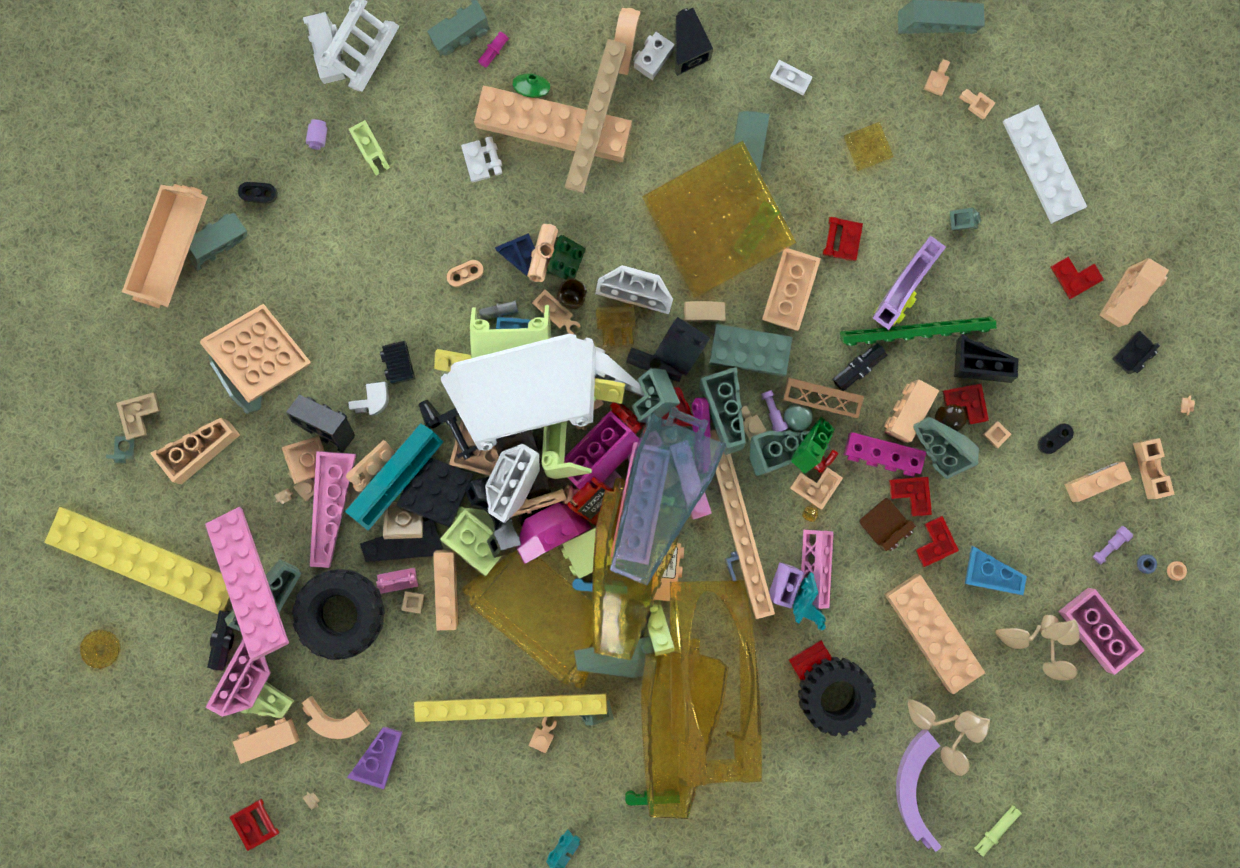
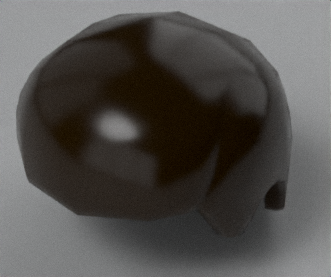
[557,279,587,309]
[935,404,966,432]

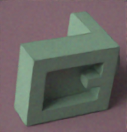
[950,208,981,231]
[581,700,614,725]

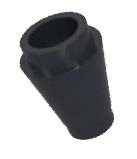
[418,400,441,429]

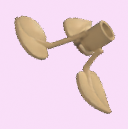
[995,615,1080,680]
[908,699,990,776]

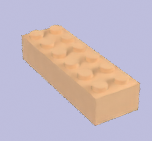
[884,574,985,694]

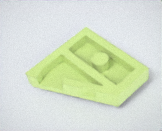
[240,682,294,718]

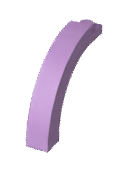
[873,236,946,330]
[896,729,941,852]

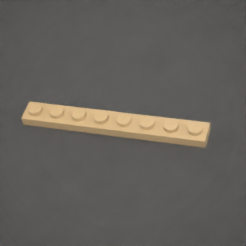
[565,39,626,194]

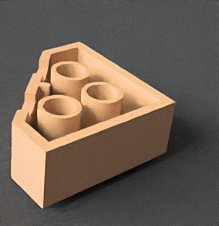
[1099,258,1169,327]

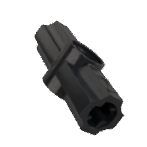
[832,343,888,391]
[626,347,683,382]
[207,610,234,671]

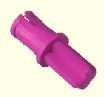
[478,31,509,68]

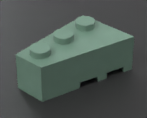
[187,213,247,272]

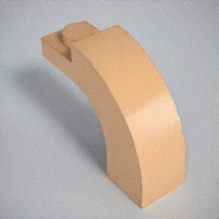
[614,8,640,75]
[302,696,371,739]

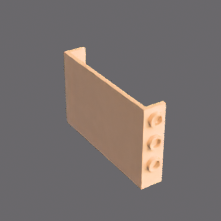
[122,184,208,308]

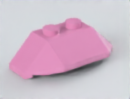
[206,639,271,717]

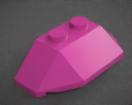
[517,502,591,564]

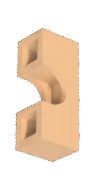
[1133,438,1175,499]

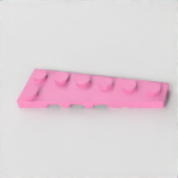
[310,451,356,568]

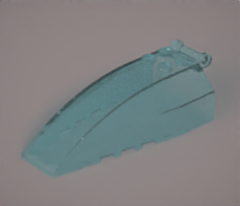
[610,406,726,585]

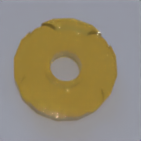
[80,630,121,669]

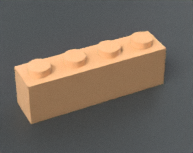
[433,549,458,630]

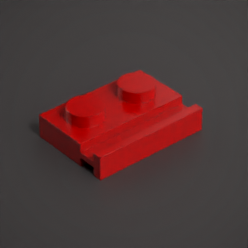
[788,640,832,680]

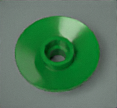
[512,74,550,98]

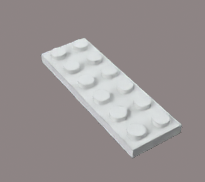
[1003,104,1087,224]

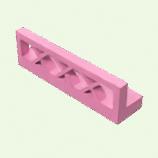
[801,530,833,609]

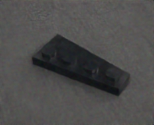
[360,520,444,562]

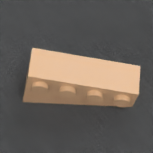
[150,418,240,485]

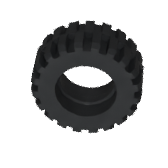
[798,657,877,736]

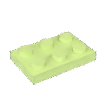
[440,510,502,577]

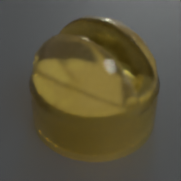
[802,505,819,522]

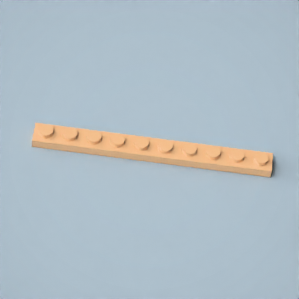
[710,430,775,619]

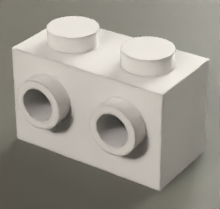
[633,32,675,80]

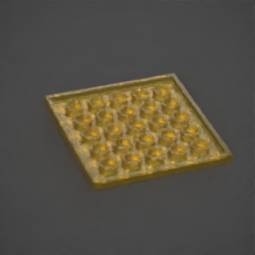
[642,141,796,298]

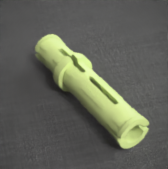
[974,805,1022,857]

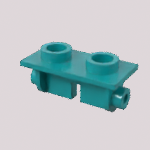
[546,829,581,868]

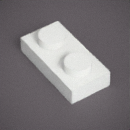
[770,60,813,95]

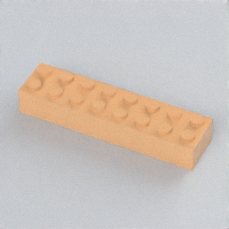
[474,85,632,163]

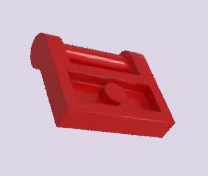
[823,217,863,261]
[229,798,280,851]

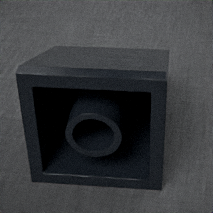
[675,8,713,76]
[654,317,710,376]

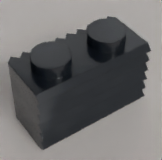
[380,341,415,384]

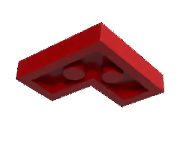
[1051,256,1104,300]
[942,383,989,425]
[889,477,932,516]
[915,516,959,567]

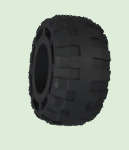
[292,569,385,660]

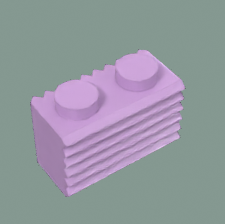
[769,562,804,608]

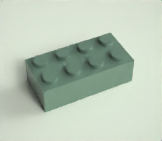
[709,324,792,377]

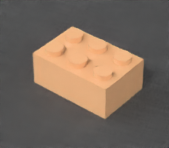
[884,379,939,443]

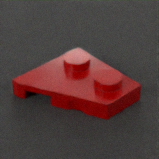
[610,402,645,434]

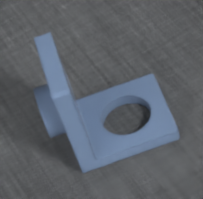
[725,551,739,581]

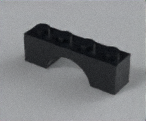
[464,476,521,558]

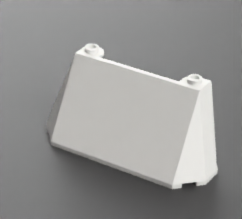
[441,334,596,451]

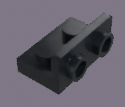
[1112,331,1160,374]

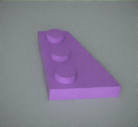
[347,726,402,789]

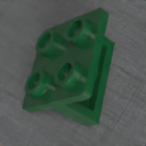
[546,235,586,280]

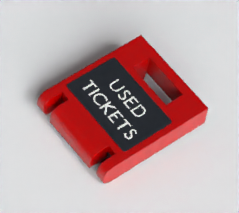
[567,477,622,527]

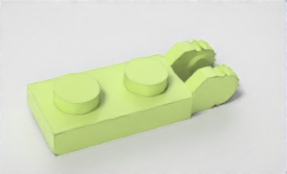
[349,120,390,175]

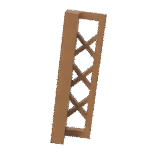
[783,378,864,419]

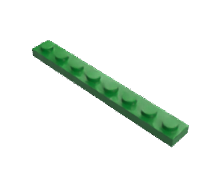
[840,317,997,346]

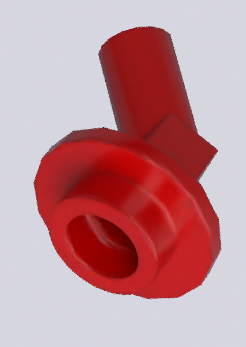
[815,450,838,473]

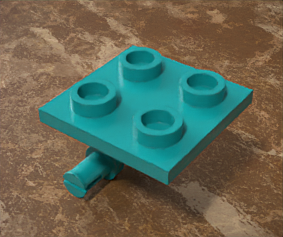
[792,572,826,630]

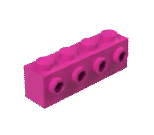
[843,432,926,477]

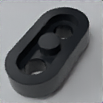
[238,182,278,203]
[1037,423,1074,454]

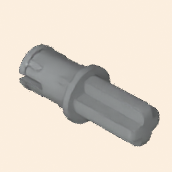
[479,301,518,320]

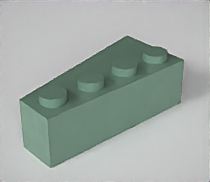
[898,0,985,34]
[699,367,746,455]
[225,559,301,632]

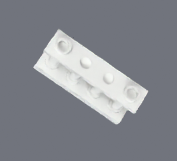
[318,0,399,92]

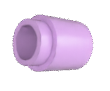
[306,119,328,150]

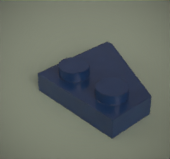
[495,233,535,277]

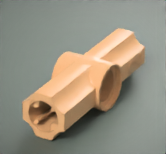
[527,224,558,282]

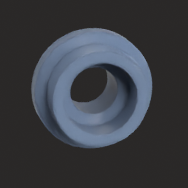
[1137,554,1157,574]

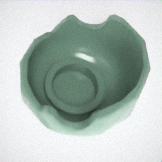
[784,403,813,432]

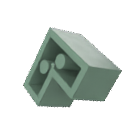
[632,369,680,423]

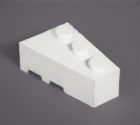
[303,12,346,84]

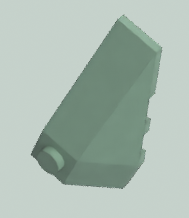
[913,417,979,479]
[750,431,830,476]

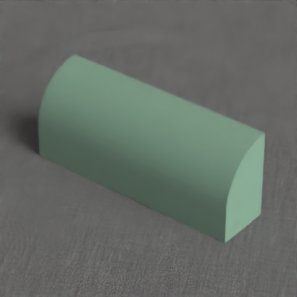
[725,111,770,193]

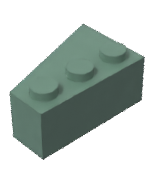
[427,0,490,56]

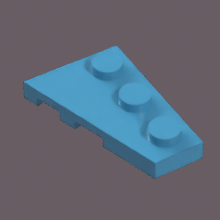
[965,546,1027,595]

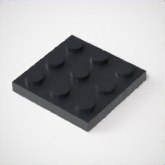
[397,458,473,528]

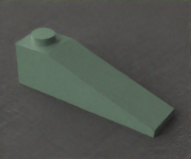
[574,636,656,678]

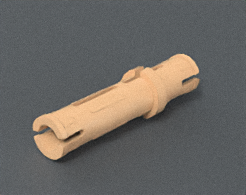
[510,489,566,518]

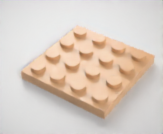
[200,304,311,403]

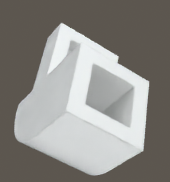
[348,382,389,416]

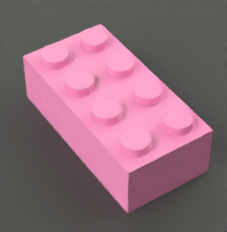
[1058,588,1145,675]

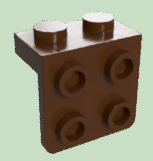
[859,498,916,552]

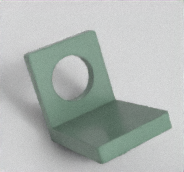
[106,436,134,463]

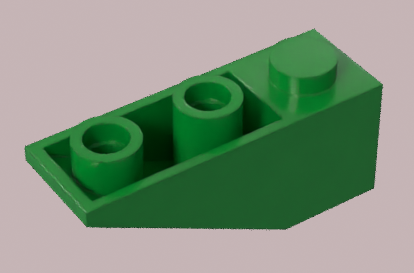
[791,417,835,474]

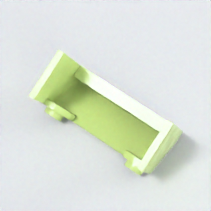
[470,305,551,359]
[542,397,596,479]

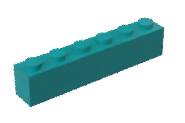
[345,423,444,530]

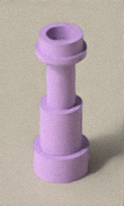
[761,390,788,432]
[1093,526,1133,564]

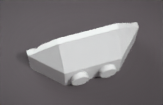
[595,265,673,314]
[485,444,540,523]

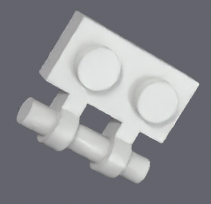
[461,137,502,183]

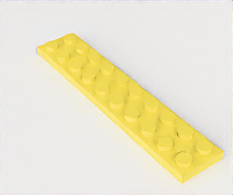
[44,507,230,614]

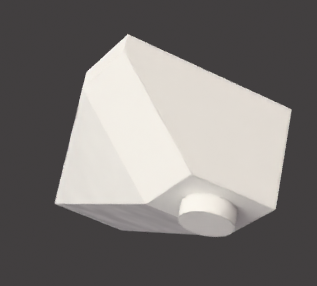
[595,347,645,397]

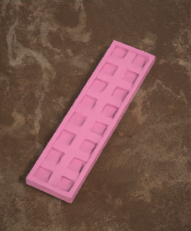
[205,507,289,661]

